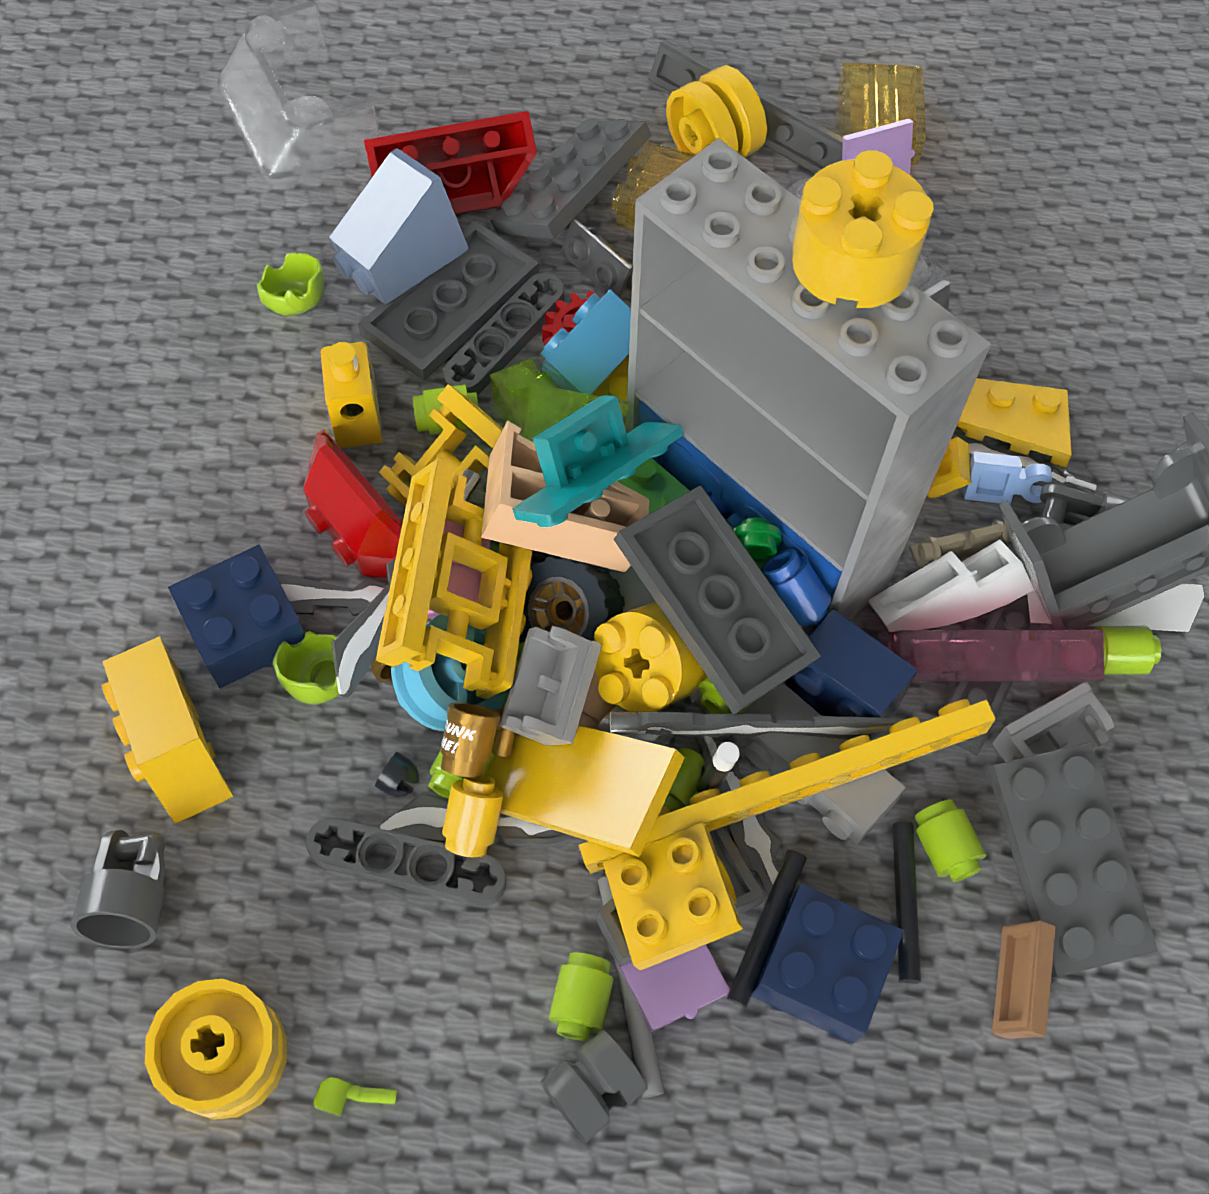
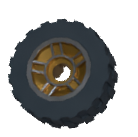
[519,556,625,643]

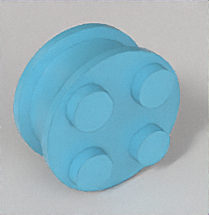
[391,614,510,731]

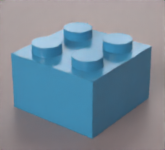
[540,289,631,403]

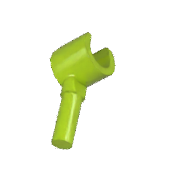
[313,1077,397,1116]

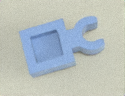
[963,452,1053,504]

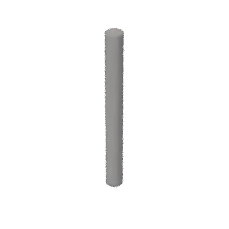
[598,876,664,1098]

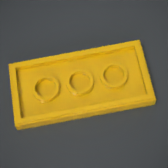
[485,725,685,857]

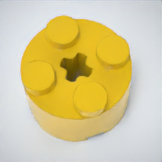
[792,150,934,308]
[594,601,707,712]

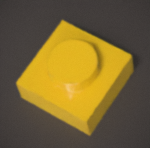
[927,437,971,498]

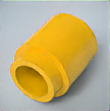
[442,775,504,857]

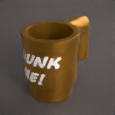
[440,702,516,778]

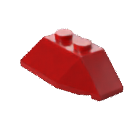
[364,111,537,215]
[303,429,403,578]

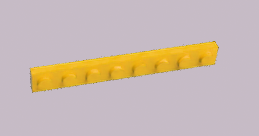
[579,699,996,874]

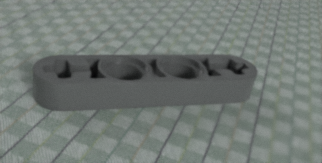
[443,272,564,395]
[306,818,506,907]

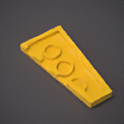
[956,378,1072,468]

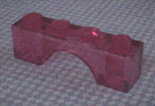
[888,630,1105,681]

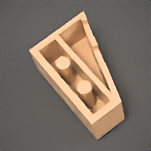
[481,421,649,573]

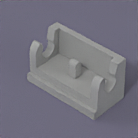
[499,626,602,746]
[992,681,1114,762]

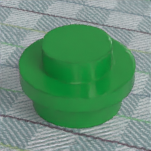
[732,518,782,561]

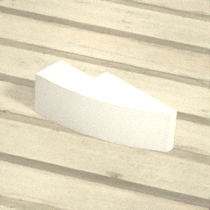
[868,539,1034,632]

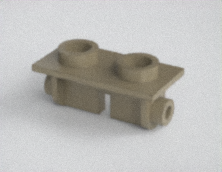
[909,520,1011,570]

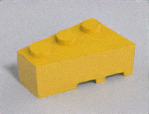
[101,636,233,824]

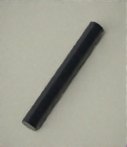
[892,822,921,984]
[726,850,807,1008]

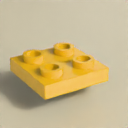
[603,822,743,971]

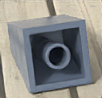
[329,148,469,305]

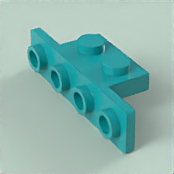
[512,395,684,527]

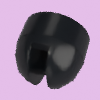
[375,752,419,797]

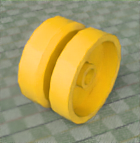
[666,65,767,161]
[145,979,287,1120]

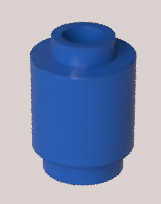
[760,549,832,627]

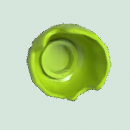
[257,252,325,316]
[273,631,339,705]

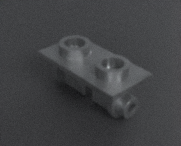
[560,218,633,299]

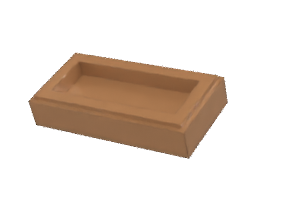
[992,920,1055,1039]

